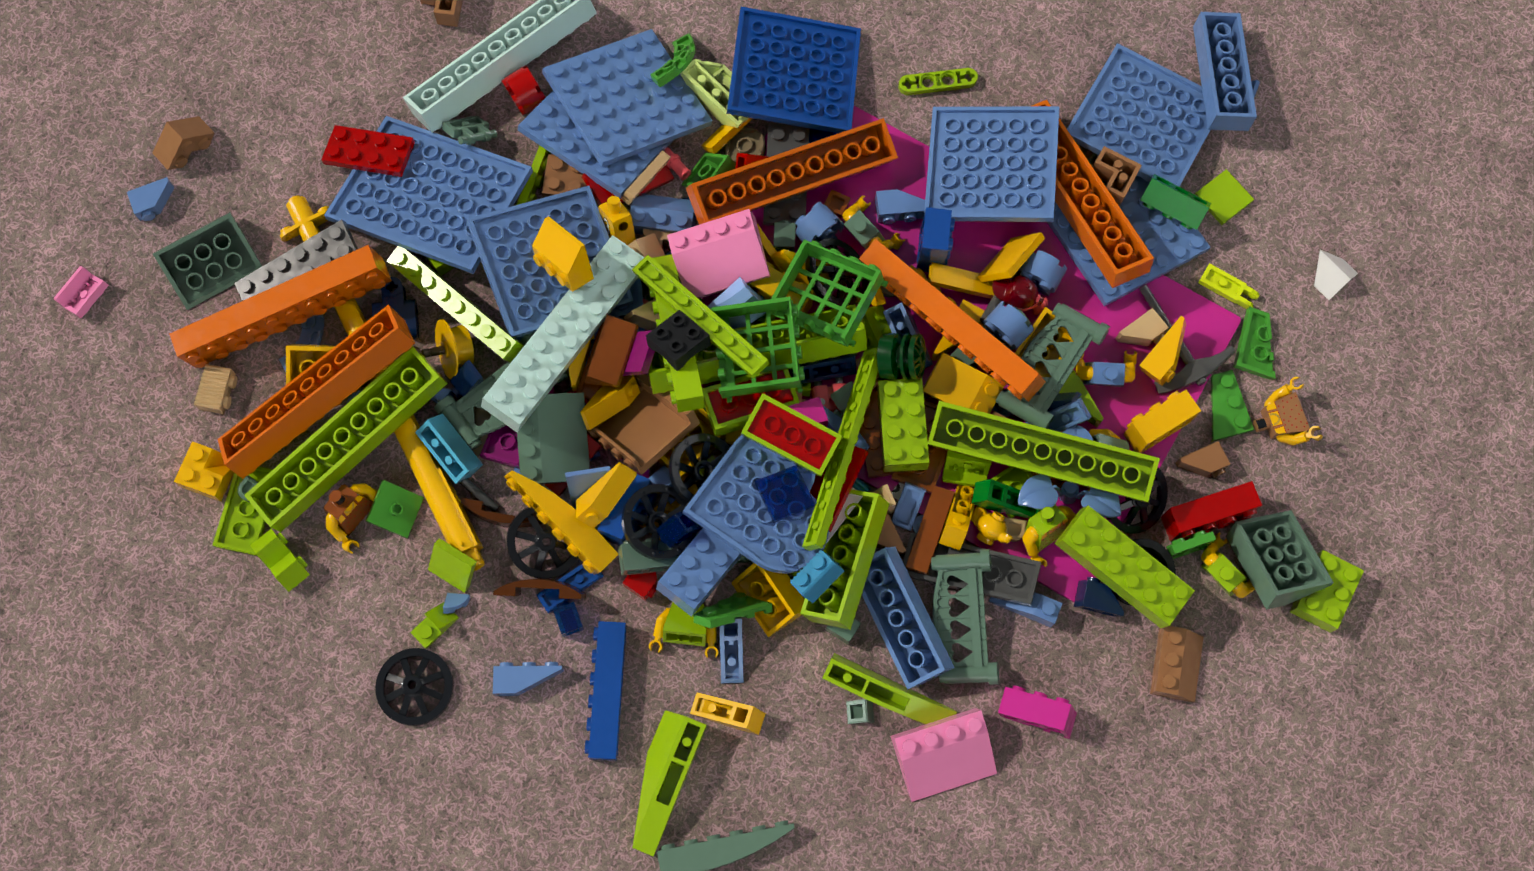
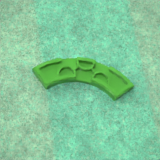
[650,33,696,87]

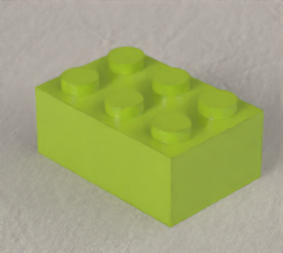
[1290,550,1364,633]

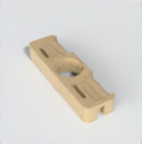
[621,150,671,205]

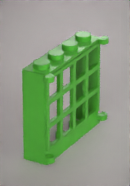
[771,240,888,347]
[711,296,805,403]

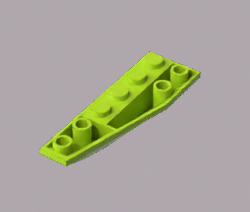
[632,710,707,857]

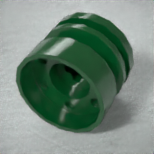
[877,333,926,380]

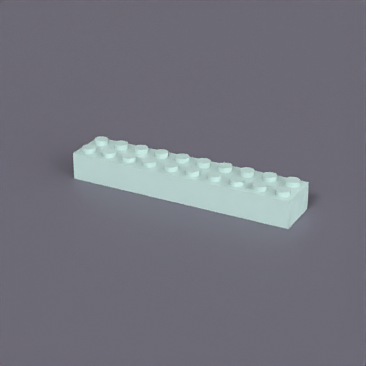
[403,0,597,133]
[481,235,644,433]

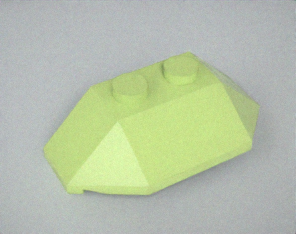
[680,59,749,128]

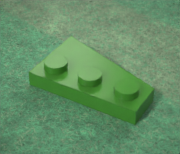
[1233,307,1276,380]
[1211,370,1254,442]
[693,592,773,629]

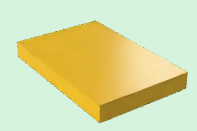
[977,232,1045,282]

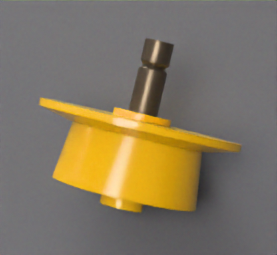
[421,319,474,379]

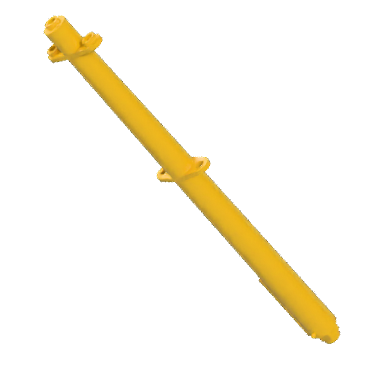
[280,195,485,571]

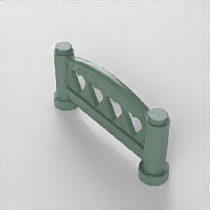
[995,303,1110,429]
[434,332,569,450]
[931,549,999,685]

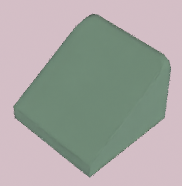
[846,699,874,724]

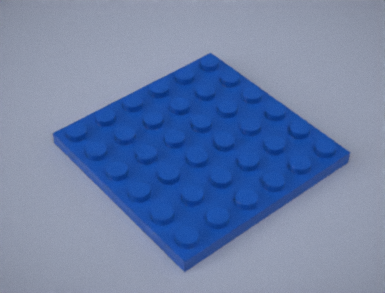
[726,6,861,133]

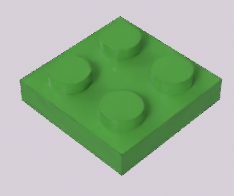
[1166,530,1216,559]

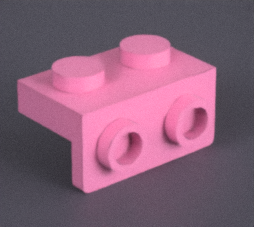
[54,266,109,319]

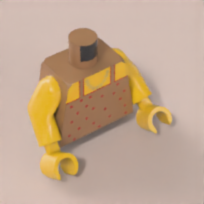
[1253,377,1323,446]

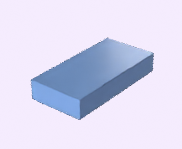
[892,482,926,531]

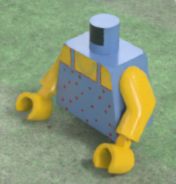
[1075,351,1137,387]

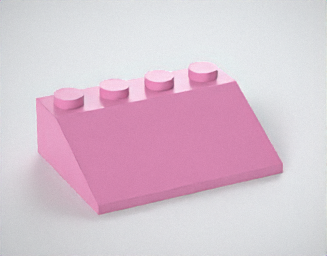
[667,209,771,299]
[890,708,997,802]

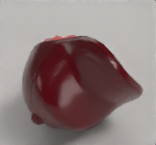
[992,275,1048,316]

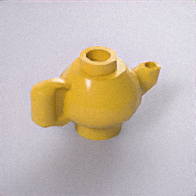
[971,506,1013,545]

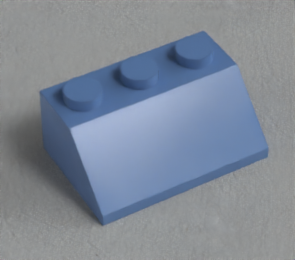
[630,194,696,235]

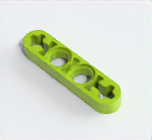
[898,68,978,95]

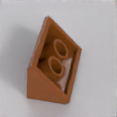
[584,315,639,387]

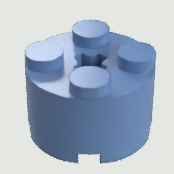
[795,202,844,249]
[1017,250,1067,296]
[983,301,1034,350]

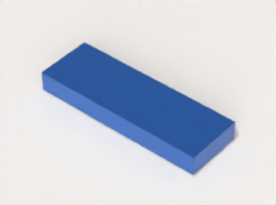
[536,564,604,614]

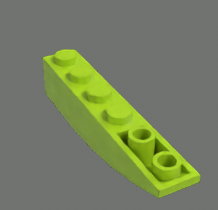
[822,653,957,724]

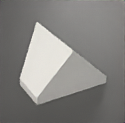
[1314,250,1358,300]

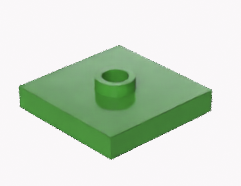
[366,480,424,538]

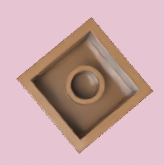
[542,154,587,198]

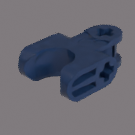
[372,277,419,339]

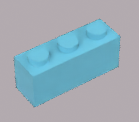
[415,414,483,484]

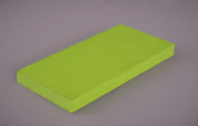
[212,466,273,556]

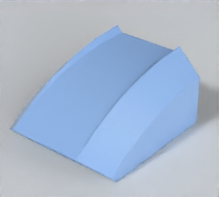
[708,277,767,329]

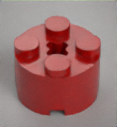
[501,65,546,115]

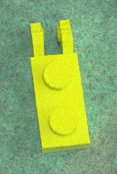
[1198,263,1260,309]

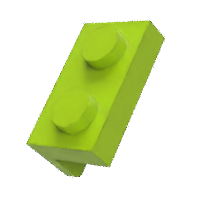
[862,305,892,351]
[942,450,991,487]

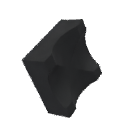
[646,310,711,371]

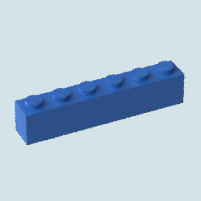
[585,621,627,761]

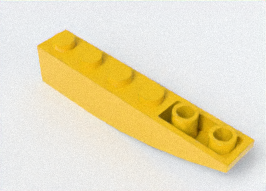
[504,470,619,575]

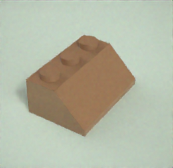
[1150,626,1204,703]

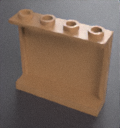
[587,374,700,475]

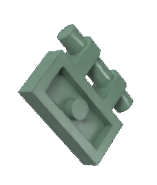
[442,116,497,145]

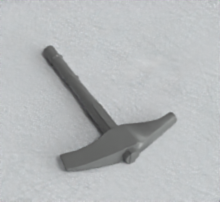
[1139,285,1236,394]

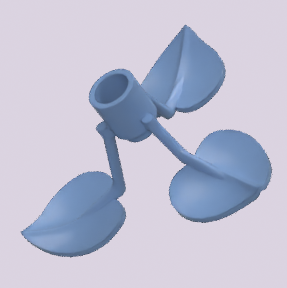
[1018,425,1121,518]

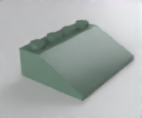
[153,212,262,310]
[517,392,590,485]
[1226,510,1334,610]

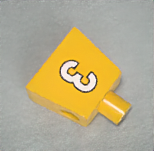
[598,196,636,245]

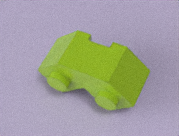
[250,528,310,592]

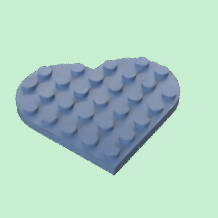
[683,435,829,573]

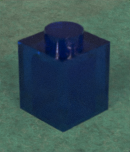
[553,600,584,637]

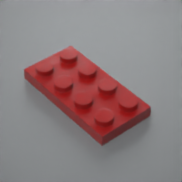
[321,125,415,177]

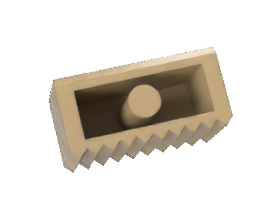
[194,364,237,414]

